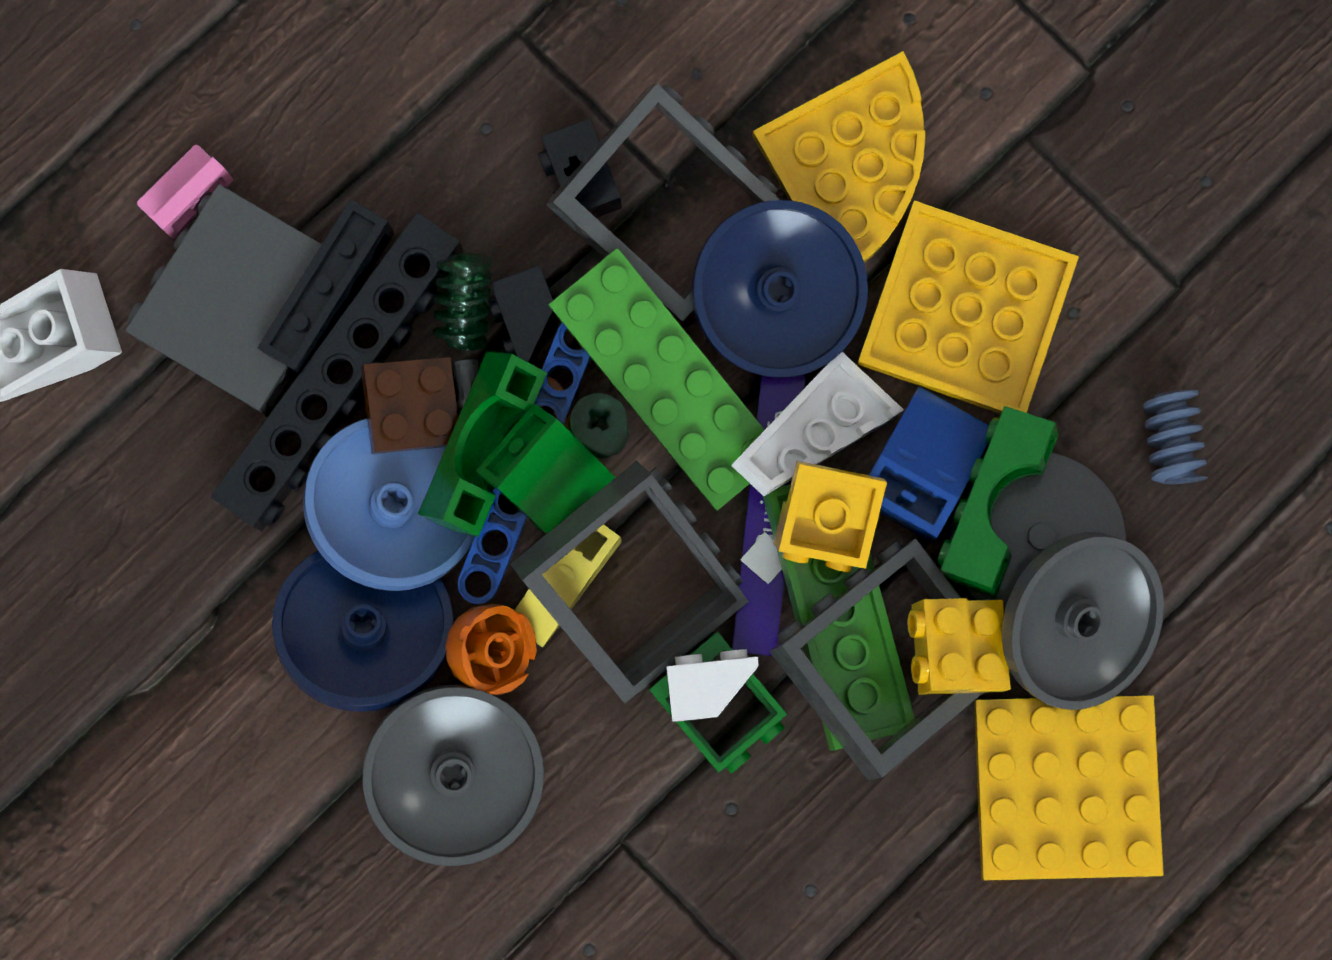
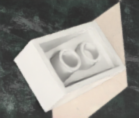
[0,269,122,402]

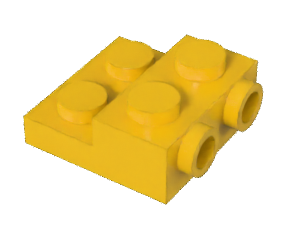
[773,461,887,572]
[907,598,1011,695]

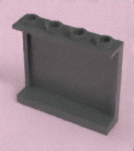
[125,184,322,417]

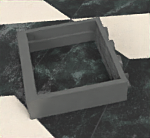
[545,83,780,321]
[510,460,749,703]
[769,538,1010,780]

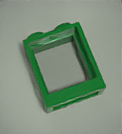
[649,632,787,774]

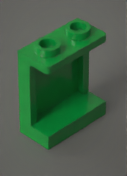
[476,404,616,535]

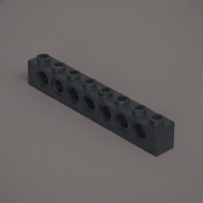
[210,212,464,532]

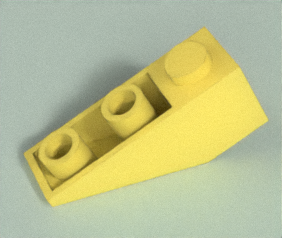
[514,524,622,648]

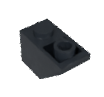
[487,265,556,365]

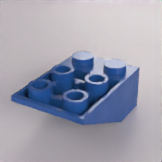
[869,386,989,543]

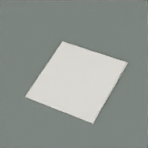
[740,532,782,584]

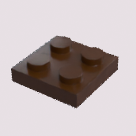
[361,357,458,454]

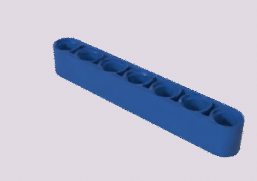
[458,323,591,604]

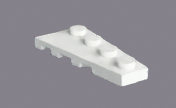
[731,352,904,496]

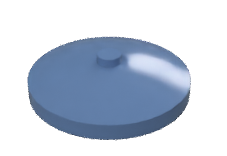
[303,419,475,591]

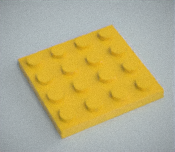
[857,200,1079,414]
[974,695,1163,880]

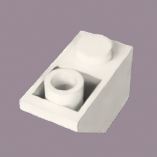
[667,649,759,722]

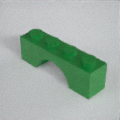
[418,352,547,537]
[938,406,1058,597]

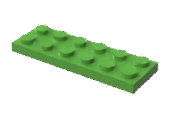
[548,248,764,511]
[762,484,915,751]

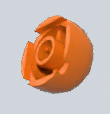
[445,604,537,695]

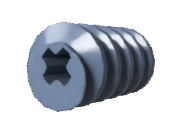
[1143,390,1208,484]

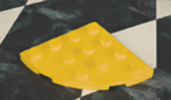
[752,51,925,263]

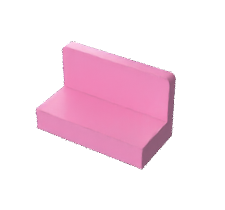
[137,145,234,240]

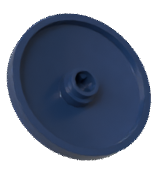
[691,200,868,377]
[272,551,453,712]

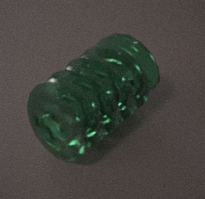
[433,253,493,351]
[570,393,629,458]

